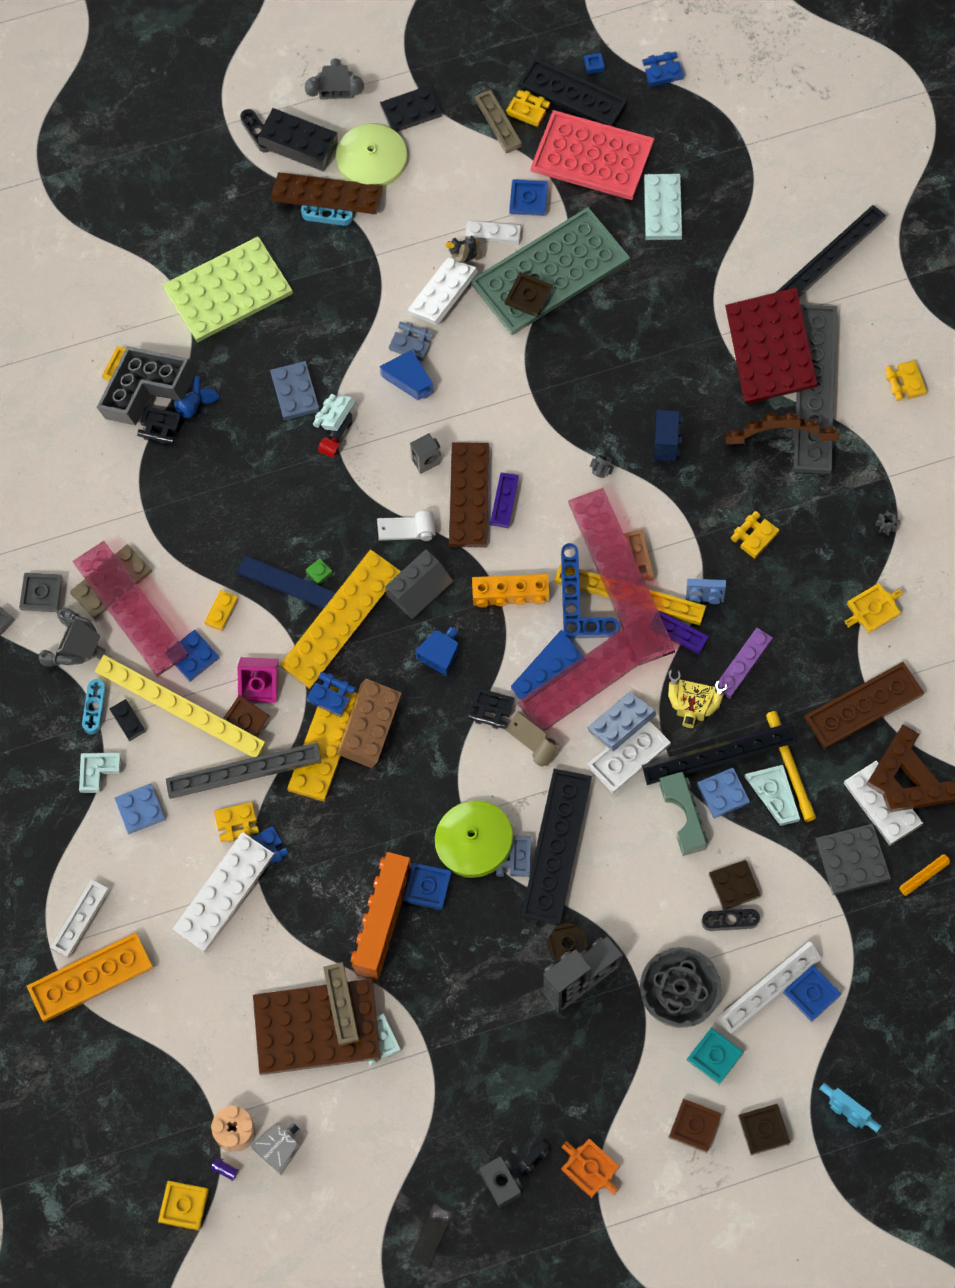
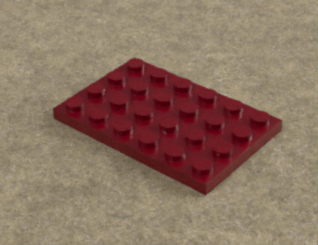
[725,288,818,404]

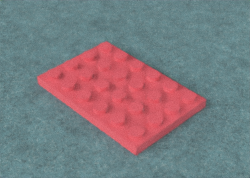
[531,110,654,200]

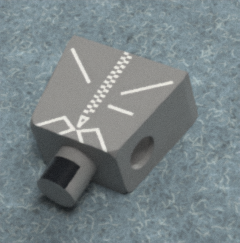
[251,1122,301,1175]

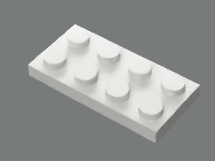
[407,257,478,325]
[587,721,671,794]
[844,761,923,846]

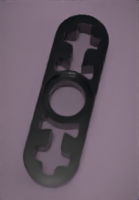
[240,109,270,153]
[701,909,760,931]

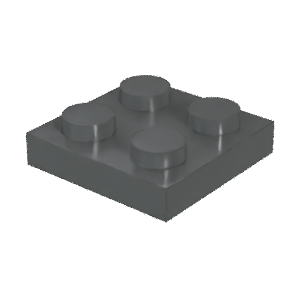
[19,573,63,612]

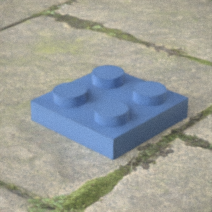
[685,579,726,604]
[697,768,750,819]
[115,784,165,835]

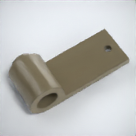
[506,711,561,767]

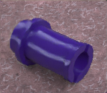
[211,1158,239,1181]

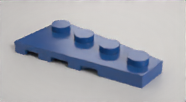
[511,629,584,703]

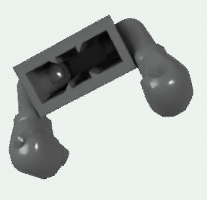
[305,58,364,100]
[38,608,106,667]

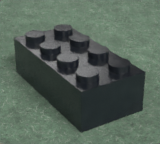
[258,108,338,172]

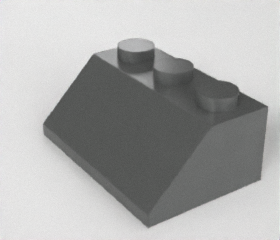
[385,549,453,620]

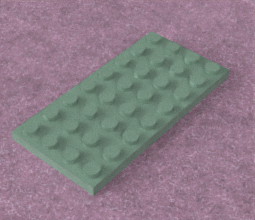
[470,207,630,335]

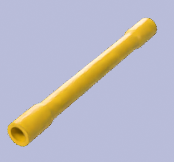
[766,711,816,822]

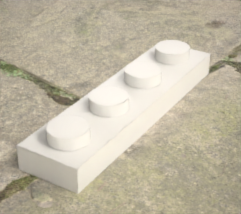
[50,880,109,959]

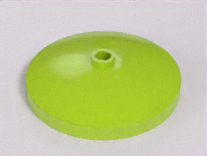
[435,801,514,878]

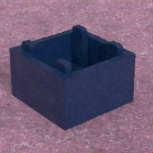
[654,410,683,461]

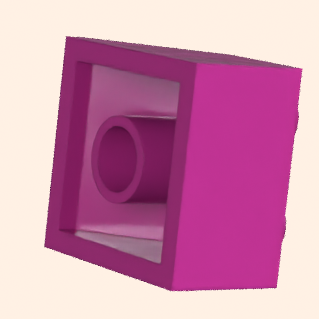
[237,657,279,703]

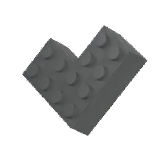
[96,346,197,426]
[543,936,622,1014]

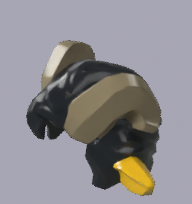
[445,235,482,263]

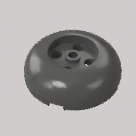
[640,947,721,1028]

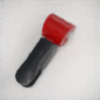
[318,412,353,458]

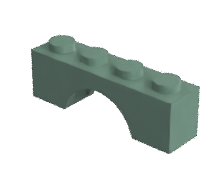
[659,772,708,856]

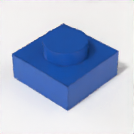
[584,53,605,74]

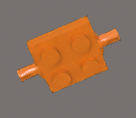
[561,1139,620,1198]

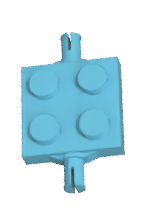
[819,1082,882,1133]

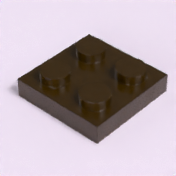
[505,272,553,318]
[709,860,761,910]
[738,1103,791,1156]

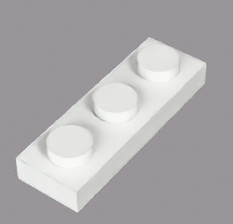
[465,221,521,245]

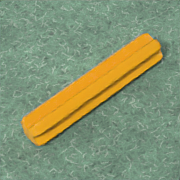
[899,854,950,896]

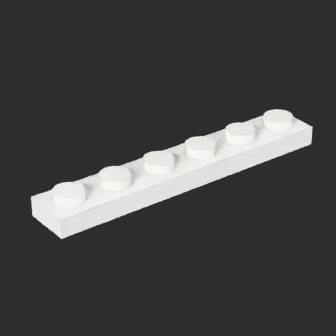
[718,942,822,1034]

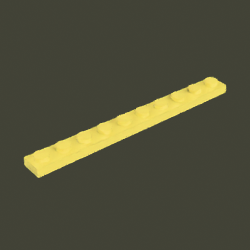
[95,654,267,757]

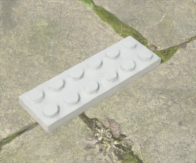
[173,832,275,952]

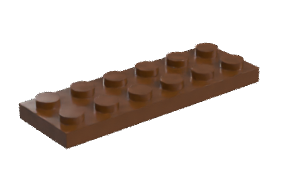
[271,172,383,214]
[449,442,489,548]
[804,662,924,750]

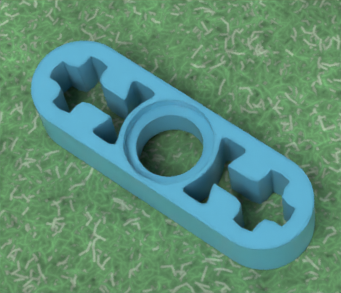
[301,205,353,225]
[82,679,106,735]

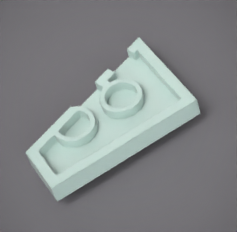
[745,765,800,826]

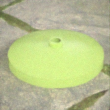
[336,124,407,186]

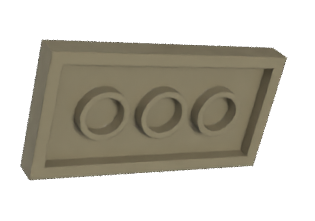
[70,544,152,619]

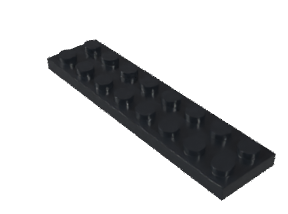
[521,768,592,926]

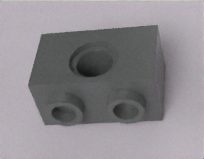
[410,433,441,474]
[479,1156,523,1209]

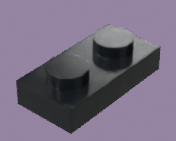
[109,699,146,741]

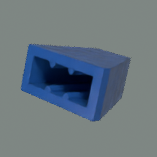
[380,350,434,400]

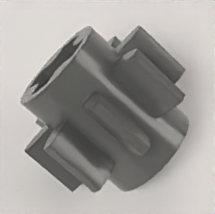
[590,455,614,478]
[875,510,900,535]

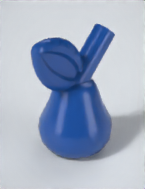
[174,376,220,418]

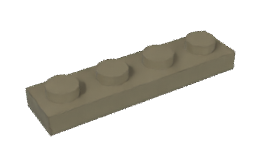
[475,89,522,153]
[323,962,359,1046]

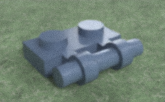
[389,322,434,361]
[496,836,531,877]

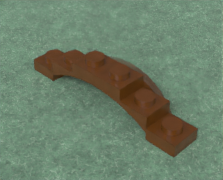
[726,413,839,444]

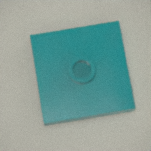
[687,1027,744,1085]

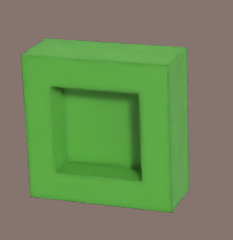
[306,558,333,586]

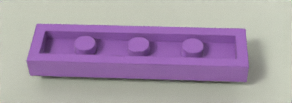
[714,628,773,699]

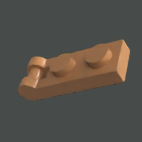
[624,530,654,583]

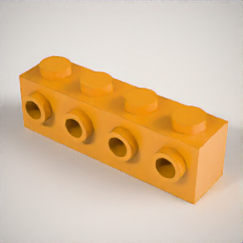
[472,574,549,607]

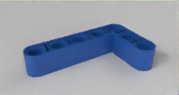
[561,543,619,639]

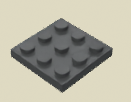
[815,824,891,895]

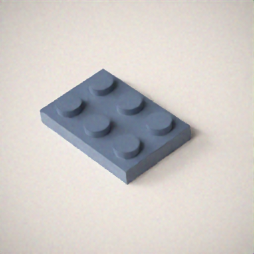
[270,361,320,420]
[587,691,657,752]

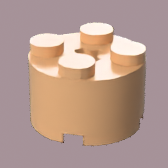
[211,1105,255,1152]

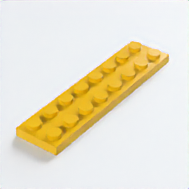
[279,549,401,689]

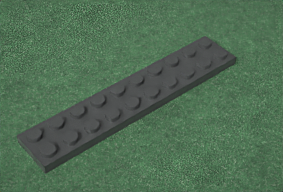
[793,304,837,474]

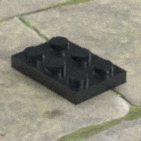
[380,85,442,132]

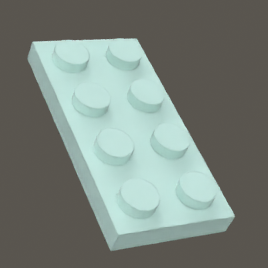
[644,174,682,240]

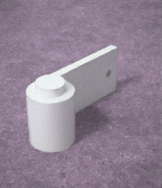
[377,510,436,541]

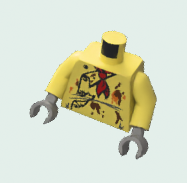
[668,670,728,728]

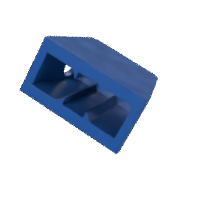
[415,627,459,676]

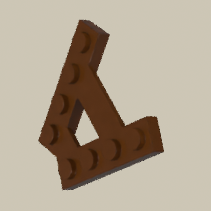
[866,724,955,813]

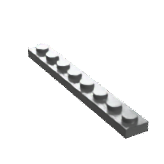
[166,742,322,799]

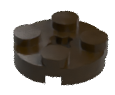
[548,923,588,962]

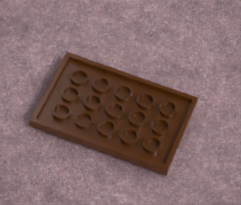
[253,978,381,1075]

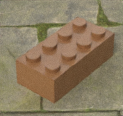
[336,679,401,768]

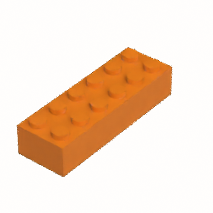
[351,852,411,981]

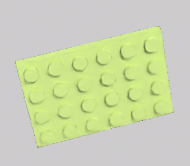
[163,237,293,343]

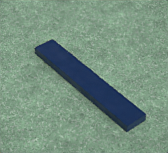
[237,556,336,609]

